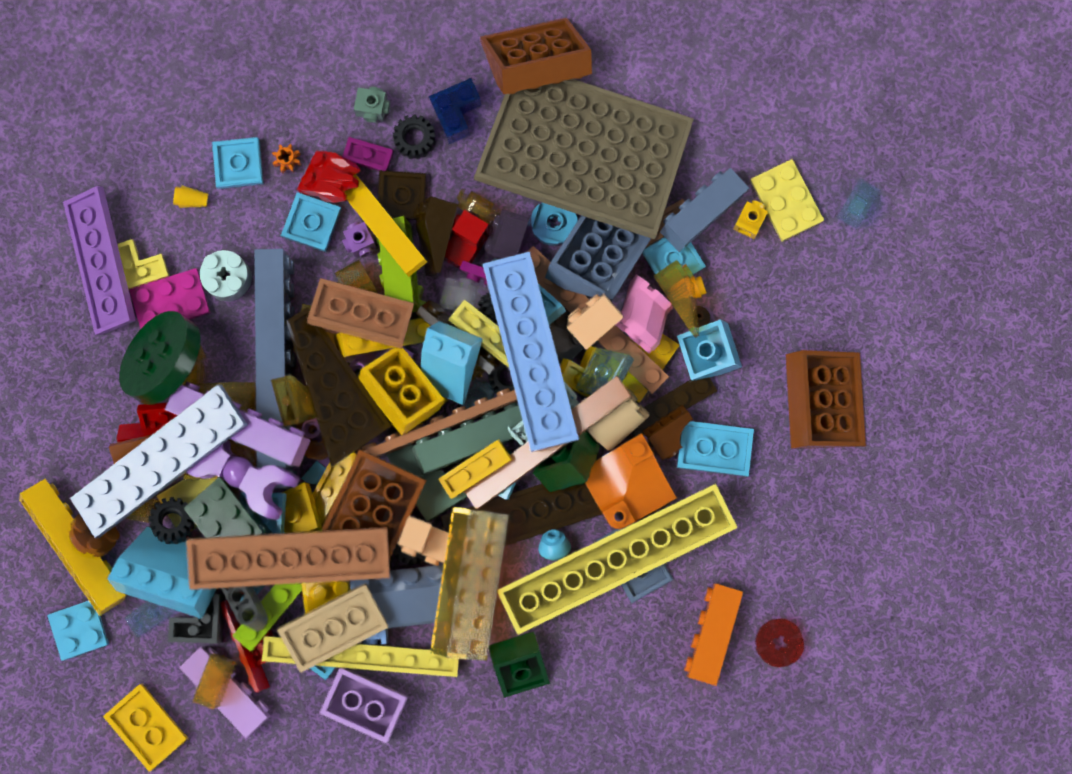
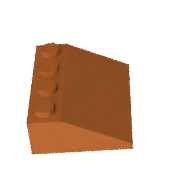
[480,17,592,94]
[785,350,866,449]
[321,450,427,560]

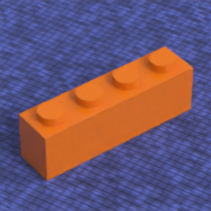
[684,583,743,686]

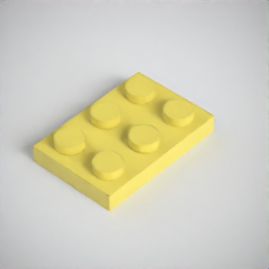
[750,159,824,242]

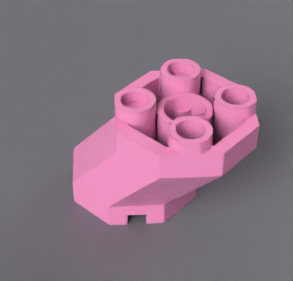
[615,274,674,354]

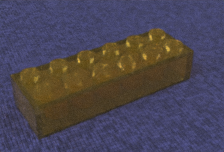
[430,507,509,661]

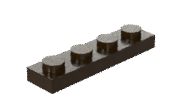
[416,300,502,374]
[632,377,717,437]

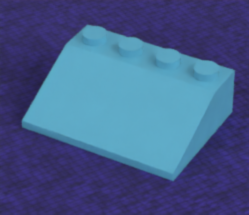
[107,527,217,619]

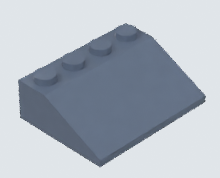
[545,215,651,302]

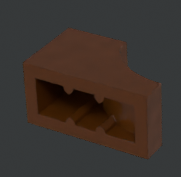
[643,405,693,460]

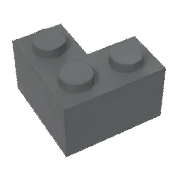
[168,594,225,644]

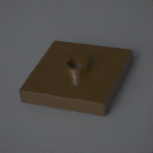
[378,170,426,220]

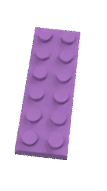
[63,186,136,335]

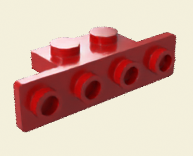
[116,402,178,442]
[221,600,273,693]

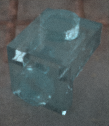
[458,379,494,421]

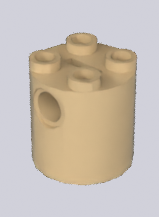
[586,389,650,451]

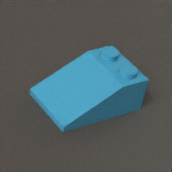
[421,321,482,405]

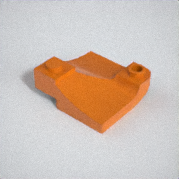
[585,434,676,529]

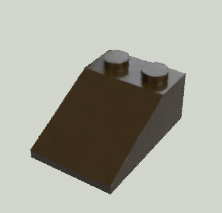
[414,196,458,277]

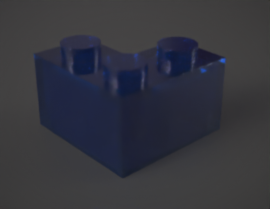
[429,78,482,144]

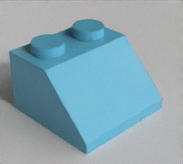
[677,319,742,381]

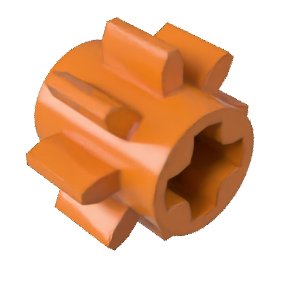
[272,144,301,174]

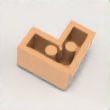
[567,293,623,349]
[398,516,455,566]

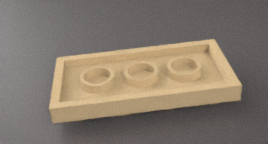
[277,583,388,673]

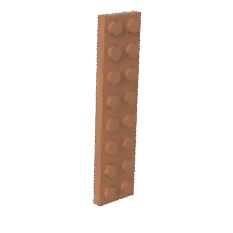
[186,527,390,590]

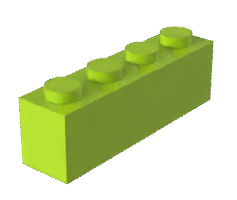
[376,216,420,312]

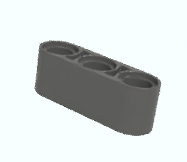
[222,586,268,631]

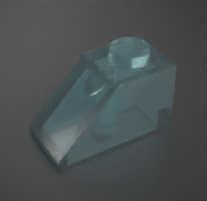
[836,178,880,229]

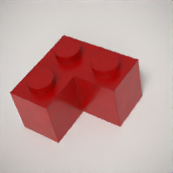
[444,210,490,269]

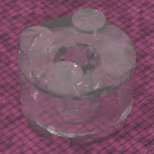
[439,278,490,317]

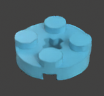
[531,203,578,246]

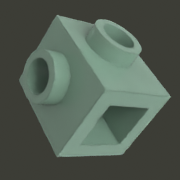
[354,87,390,123]

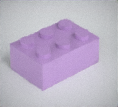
[320,667,409,743]

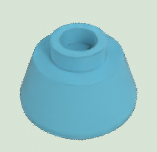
[538,529,571,561]

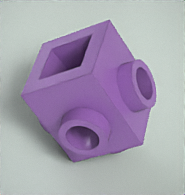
[342,222,377,258]

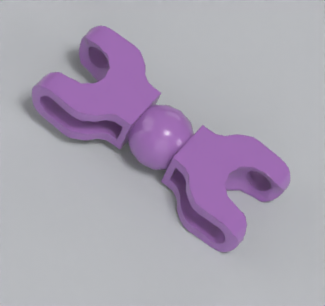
[187,440,299,520]

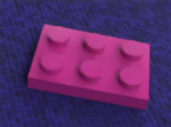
[129,268,211,329]

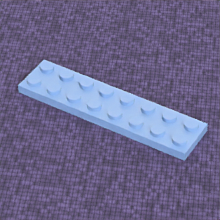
[483,252,579,452]

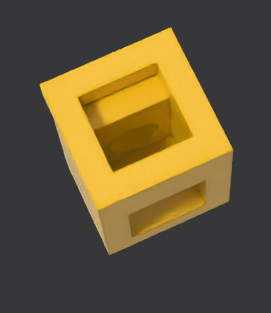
[733,200,768,239]

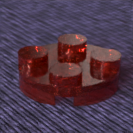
[755,618,804,667]

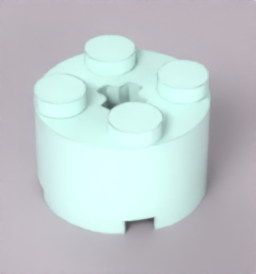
[200,250,252,302]

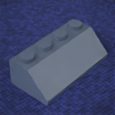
[350,565,452,628]

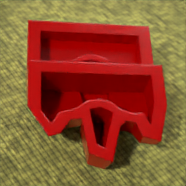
[297,151,360,203]

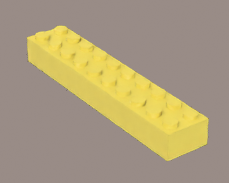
[497,484,737,635]

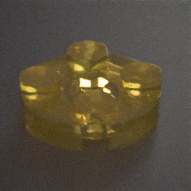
[456,188,502,225]

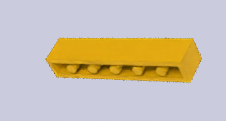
[19,479,126,616]

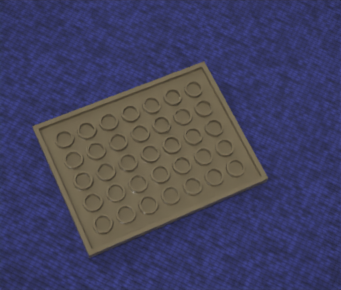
[474,79,694,239]

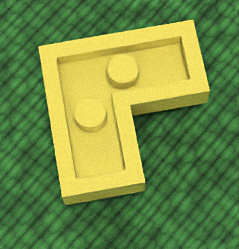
[117,239,169,290]

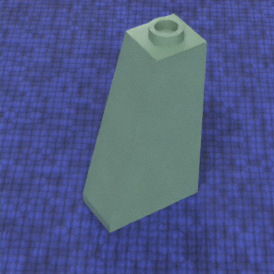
[385,441,468,522]

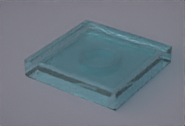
[575,348,634,395]

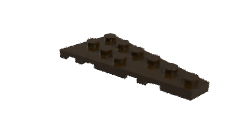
[287,307,392,467]

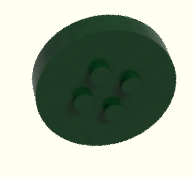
[119,311,201,405]

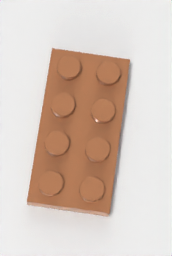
[307,278,414,349]

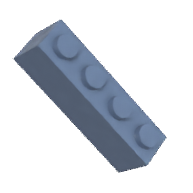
[660,168,749,252]

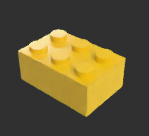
[359,347,444,436]

